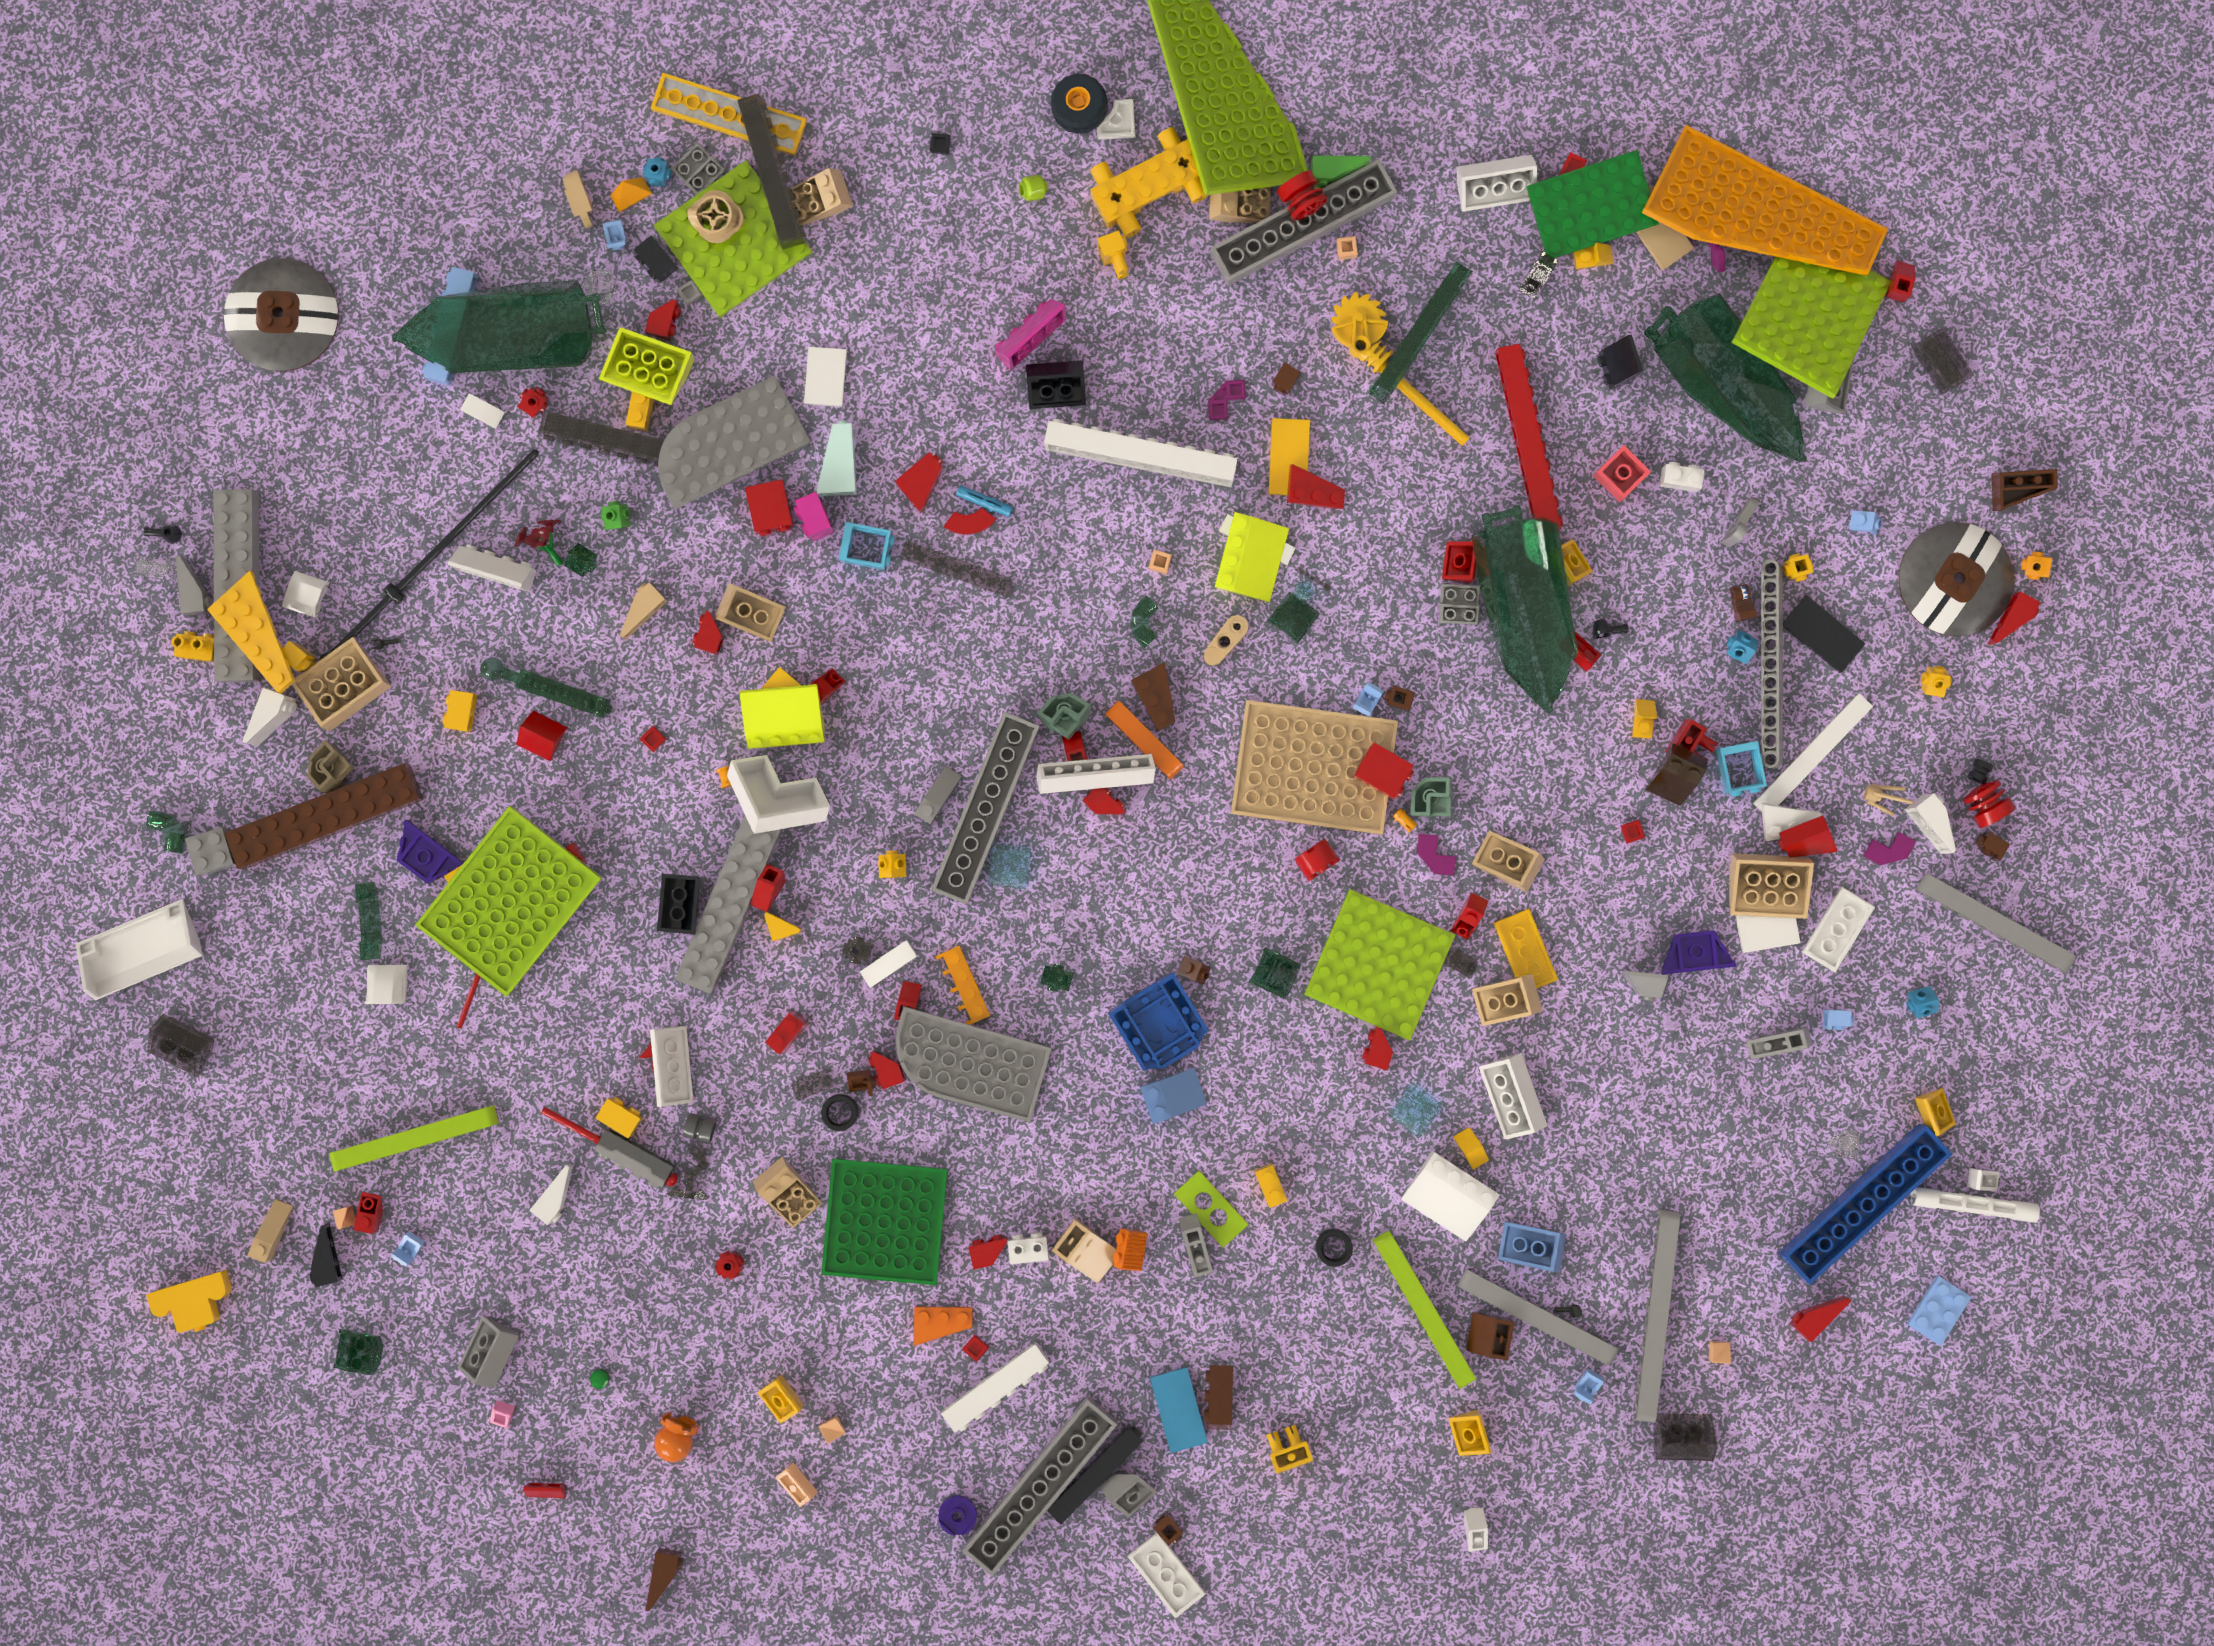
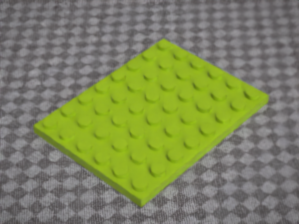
[1731,256,1890,399]
[415,805,603,997]

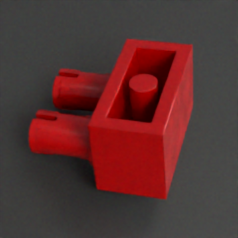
[1665,719,1718,759]

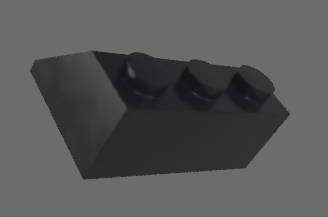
[1026,360,1086,409]
[657,874,701,935]

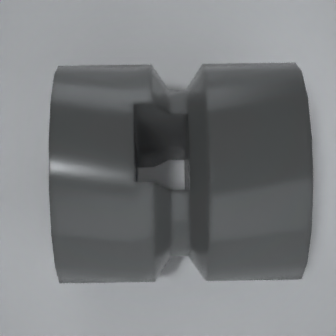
[683,1113,717,1144]

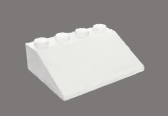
[1401,1151,1500,1241]

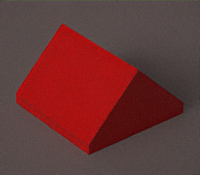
[1442,541,1480,584]
[516,710,568,761]

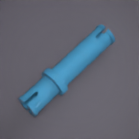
[956,485,1013,518]

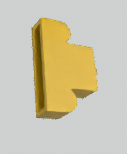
[146,1270,232,1333]

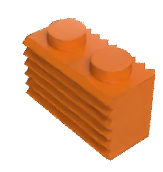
[1113,1228,1148,1271]

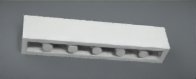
[1037,754,1156,794]
[941,1342,1049,1433]

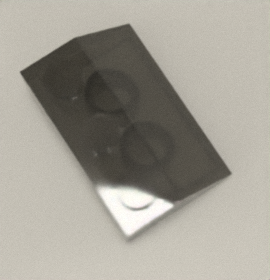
[1911,327,1974,395]
[147,1013,214,1078]
[1653,1413,1718,1461]

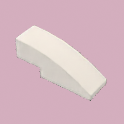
[860,940,918,988]

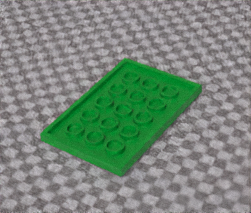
[1526,150,1659,261]

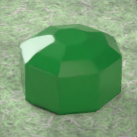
[589,1369,610,1389]

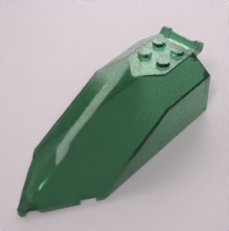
[392,280,607,373]
[1644,293,1807,463]
[1471,505,1578,713]

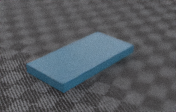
[1150,1367,1208,1453]

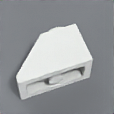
[1464,1508,1488,1552]

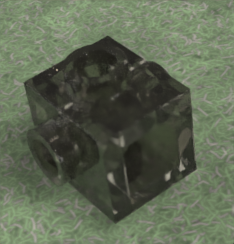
[843,936,873,965]

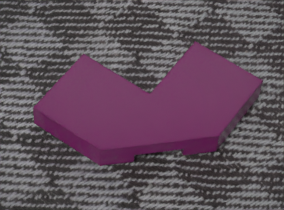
[1706,242,1725,273]
[1208,380,1246,421]
[1863,832,1916,865]
[1417,834,1456,876]

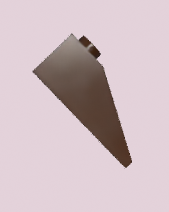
[645,1548,684,1611]

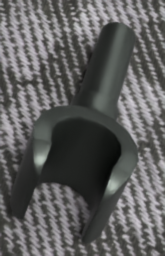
[371,638,400,650]
[1554,1305,1582,1318]

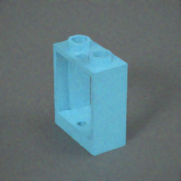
[839,522,895,570]
[1716,741,1767,797]

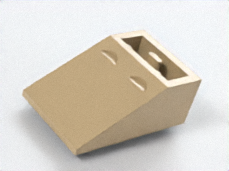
[784,168,853,228]
[1209,187,1271,223]
[753,1157,822,1228]
[1052,1217,1116,1283]

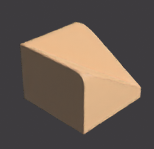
[1336,236,1358,260]
[1148,550,1172,575]
[333,1205,356,1230]
[1709,1341,1731,1364]
[819,1415,846,1444]

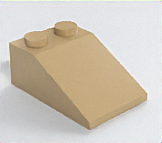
[714,583,786,642]
[1472,830,1545,893]
[1472,973,1543,1026]

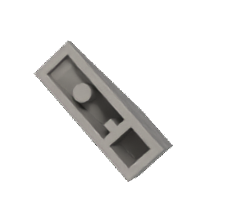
[175,556,212,615]
[914,766,962,825]
[1746,1026,1813,1060]
[1178,1213,1213,1277]

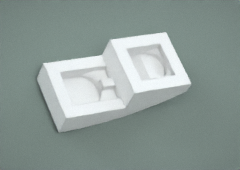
[460,393,505,429]

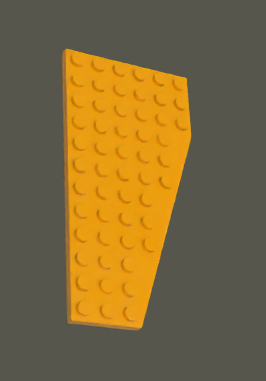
[1642,125,1888,275]

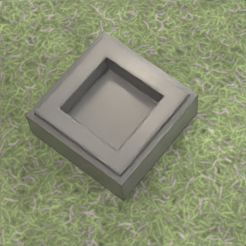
[676,279,703,306]

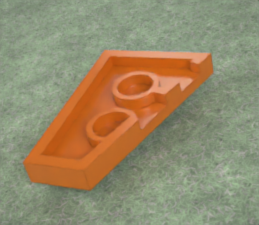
[914,1306,973,1346]

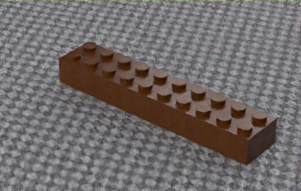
[224,763,424,870]

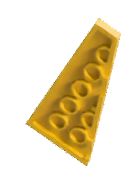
[207,571,295,694]

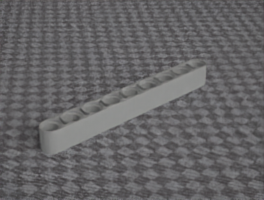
[1916,874,2076,974]
[1457,1268,1619,1366]

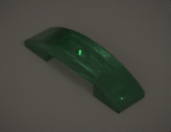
[355,882,382,961]

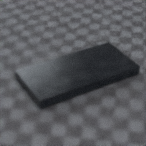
[1783,595,1865,673]

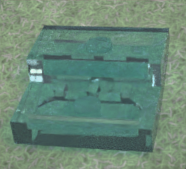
[988,844,1031,889]
[1388,1082,1443,1138]

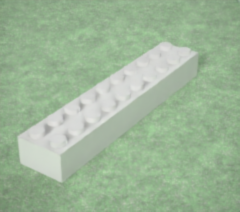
[1044,419,1238,487]

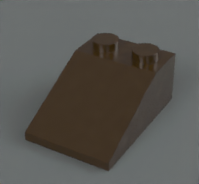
[1645,743,1708,806]

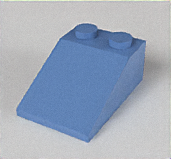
[1140,1068,1207,1124]
[1498,1222,1567,1272]

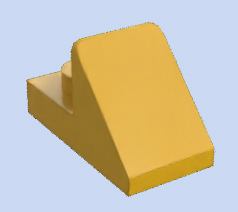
[1573,243,1614,270]
[1632,699,1657,739]

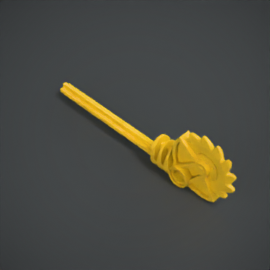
[1331,292,1470,446]

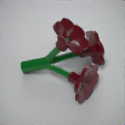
[514,520,563,566]

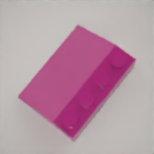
[995,299,1066,371]

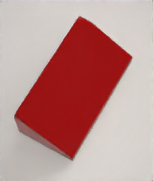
[1558,630,1601,672]
[523,1483,566,1498]

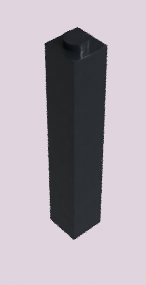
[1047,1424,1143,1525]

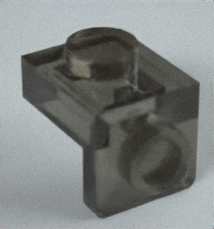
[1444,947,1478,978]

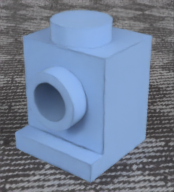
[1823,1010,1854,1030]

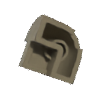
[306,740,354,793]

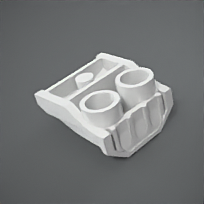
[282,571,330,618]
[365,965,407,1004]

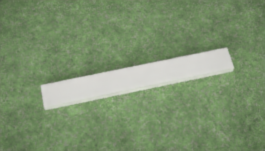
[1753,693,1873,812]

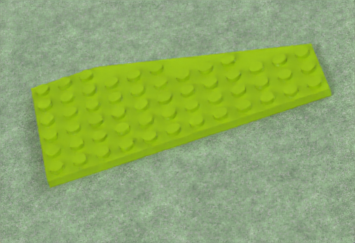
[1147,0,1308,195]

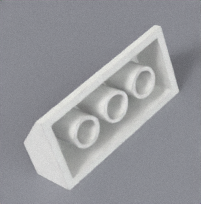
[1457,155,1537,212]
[447,544,536,592]
[1479,1053,1547,1139]

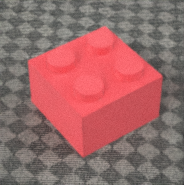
[1593,445,1651,503]

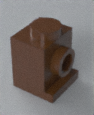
[1384,686,1415,712]
[1975,832,2010,861]
[1153,1511,1183,1546]

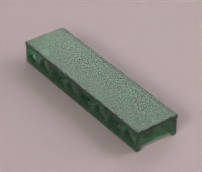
[1368,261,1473,404]

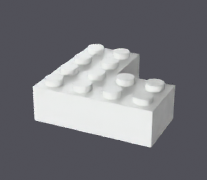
[727,755,830,834]

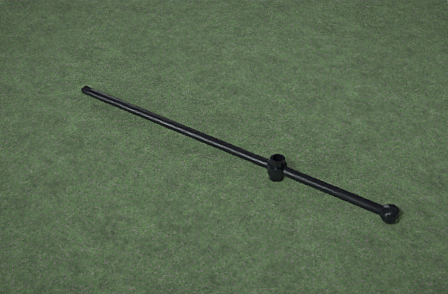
[320,450,538,660]

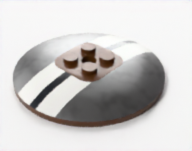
[224,258,339,372]
[1899,522,2014,636]

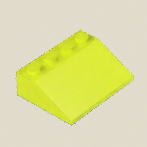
[599,327,694,405]
[1214,512,1289,602]
[740,684,825,749]

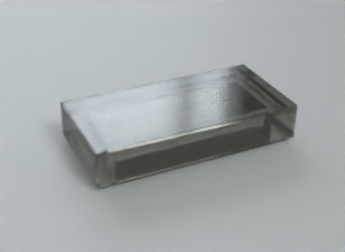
[791,1069,834,1101]

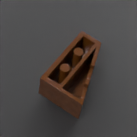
[1992,469,2058,511]
[1131,662,1175,732]
[1204,1365,1233,1430]

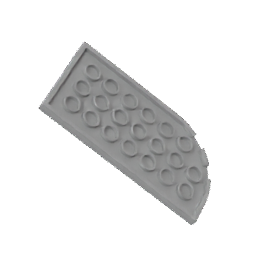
[658,375,811,510]
[896,1006,1052,1122]

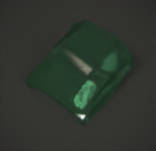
[1267,591,1320,644]
[1249,947,1301,999]
[333,1329,384,1375]

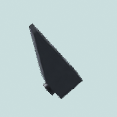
[310,1223,343,1287]

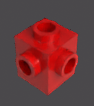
[517,386,549,418]
[715,1250,745,1280]

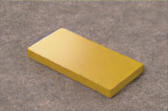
[1268,418,1310,496]
[1493,909,1558,989]

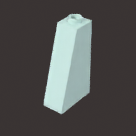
[817,421,857,497]

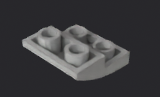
[671,142,725,195]
[1439,583,1480,625]

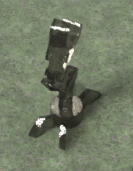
[668,1140,710,1200]

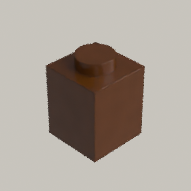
[1272,362,1301,395]

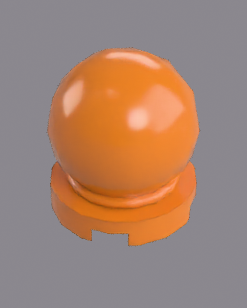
[654,1412,700,1463]

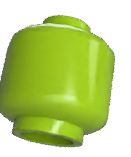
[1018,174,1048,201]

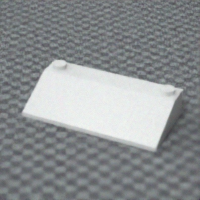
[76,899,203,1000]

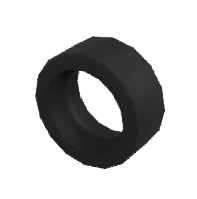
[821,1094,859,1131]
[1315,1229,1353,1267]

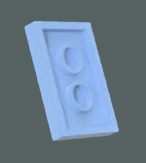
[1907,1275,1972,1346]

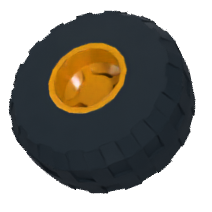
[1051,73,1108,134]

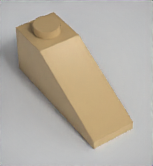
[620,582,668,640]
[247,1199,293,1263]

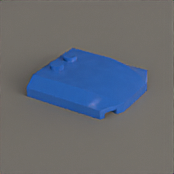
[1108,972,1208,1070]

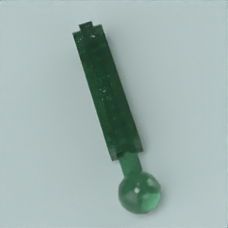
[480,657,613,719]

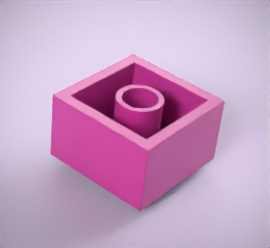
[794,492,835,541]

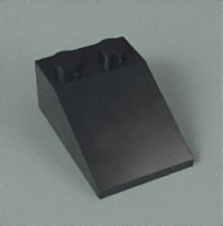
[1597,334,1643,390]

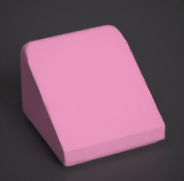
[490,1400,515,1428]

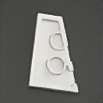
[1761,803,1822,841]

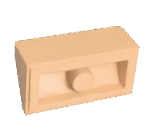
[775,1463,818,1507]

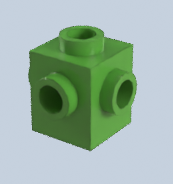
[601,501,631,530]

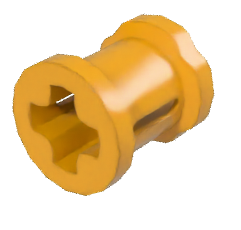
[716,766,732,789]

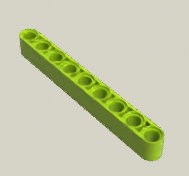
[329,1105,499,1172]
[1372,1230,1476,1389]

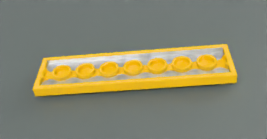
[651,72,807,156]

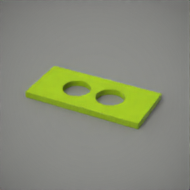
[1174,1171,1248,1248]

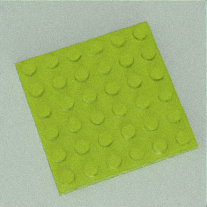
[654,160,813,318]
[1304,889,1455,1041]

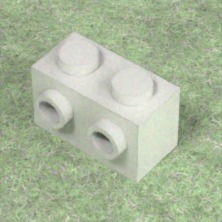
[1659,462,1705,492]
[1008,1232,1049,1264]

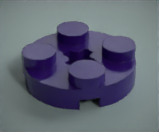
[938,1495,977,1535]

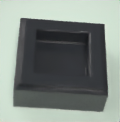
[930,133,951,155]

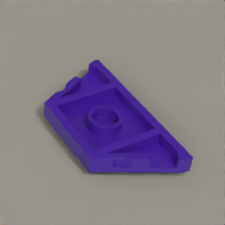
[396,819,464,884]
[1661,930,1737,975]

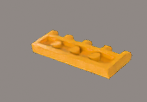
[935,945,991,1025]

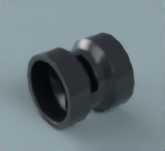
[1967,759,1993,784]

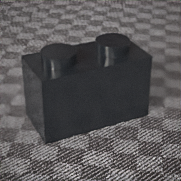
[634,235,678,283]

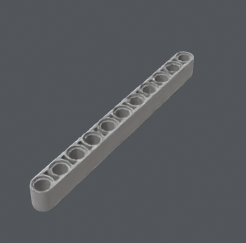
[1761,559,1783,769]
[1634,1210,1680,1423]

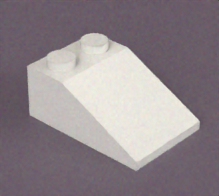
[242,688,297,746]
[1904,793,1956,854]

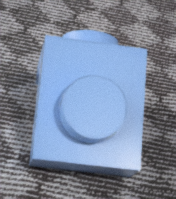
[602,219,627,250]
[1849,510,1882,535]
[1352,682,1384,717]
[391,1231,425,1267]
[1574,1368,1604,1404]

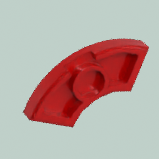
[943,508,997,535]

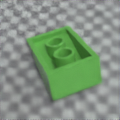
[1310,156,1370,189]

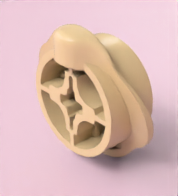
[687,190,745,243]

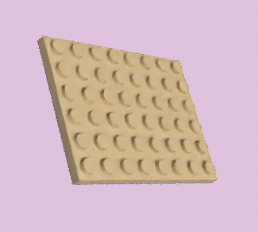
[1231,700,1398,835]

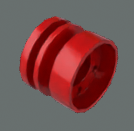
[1277,170,1328,221]
[1962,779,2016,828]

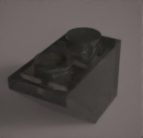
[1519,251,1558,300]

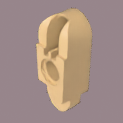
[563,170,593,229]
[1204,615,1248,666]

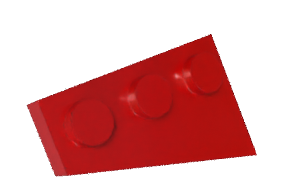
[1287,464,1345,509]

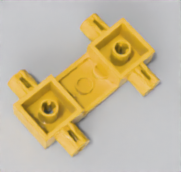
[1090,127,1209,238]

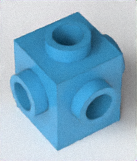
[643,157,672,187]
[1726,630,1759,664]
[1906,986,1939,1019]

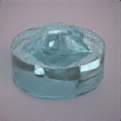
[1294,582,1314,601]

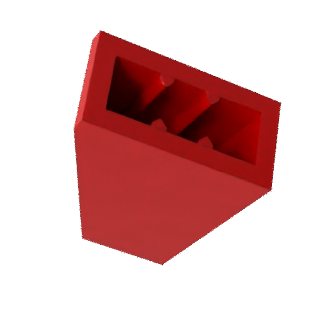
[895,452,943,513]
[1778,815,1838,858]

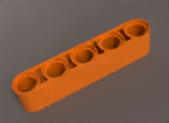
[1105,700,1184,780]

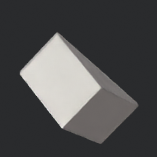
[1967,1168,1999,1191]

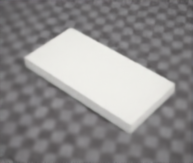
[1802,887,1875,972]
[650,1026,694,1107]
[1127,1532,1206,1618]

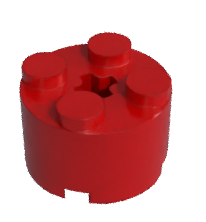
[1294,838,1340,882]

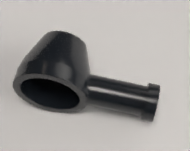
[143,524,182,544]
[1593,619,1629,639]

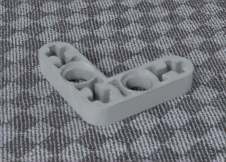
[1721,497,1760,548]

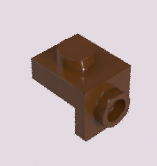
[1177,955,1211,985]
[847,1070,876,1096]

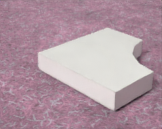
[1097,99,1135,140]

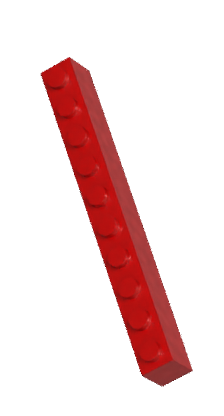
[1495,343,1563,536]

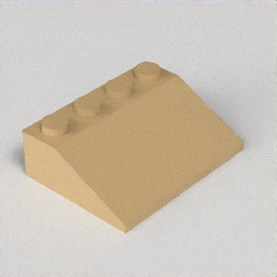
[292,637,392,732]
[1729,853,1814,919]

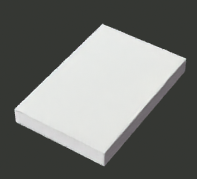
[804,347,847,407]
[1735,915,1800,953]

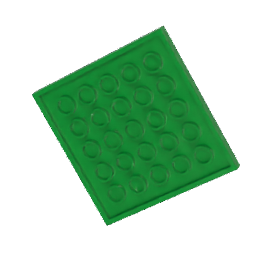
[821,1158,948,1285]

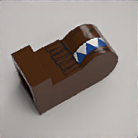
[1730,584,1757,622]

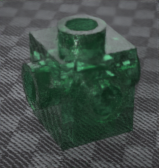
[564,543,598,577]
[1040,963,1074,992]

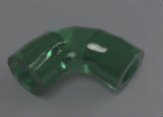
[1130,595,1159,649]
[146,810,185,854]

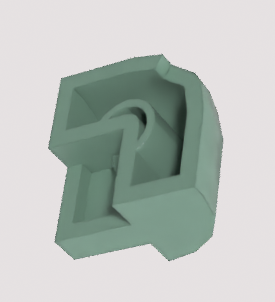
[1037,693,1091,740]
[1411,777,1453,817]

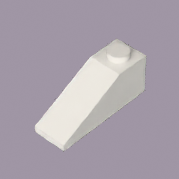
[529,1164,573,1225]

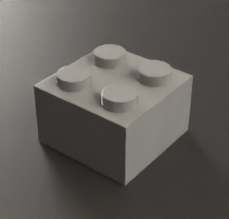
[185,827,236,876]

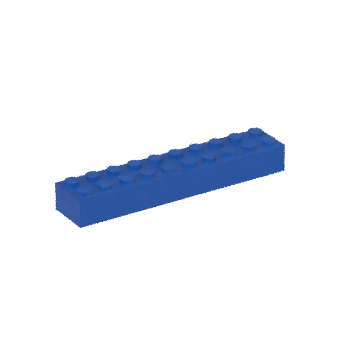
[1778,1124,1953,1285]

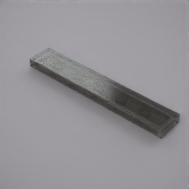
[900,540,1014,597]

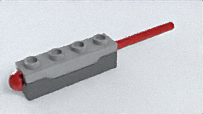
[541,1107,678,1188]

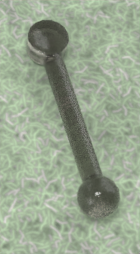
[1296,566,1331,591]

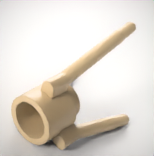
[1863,783,1913,816]

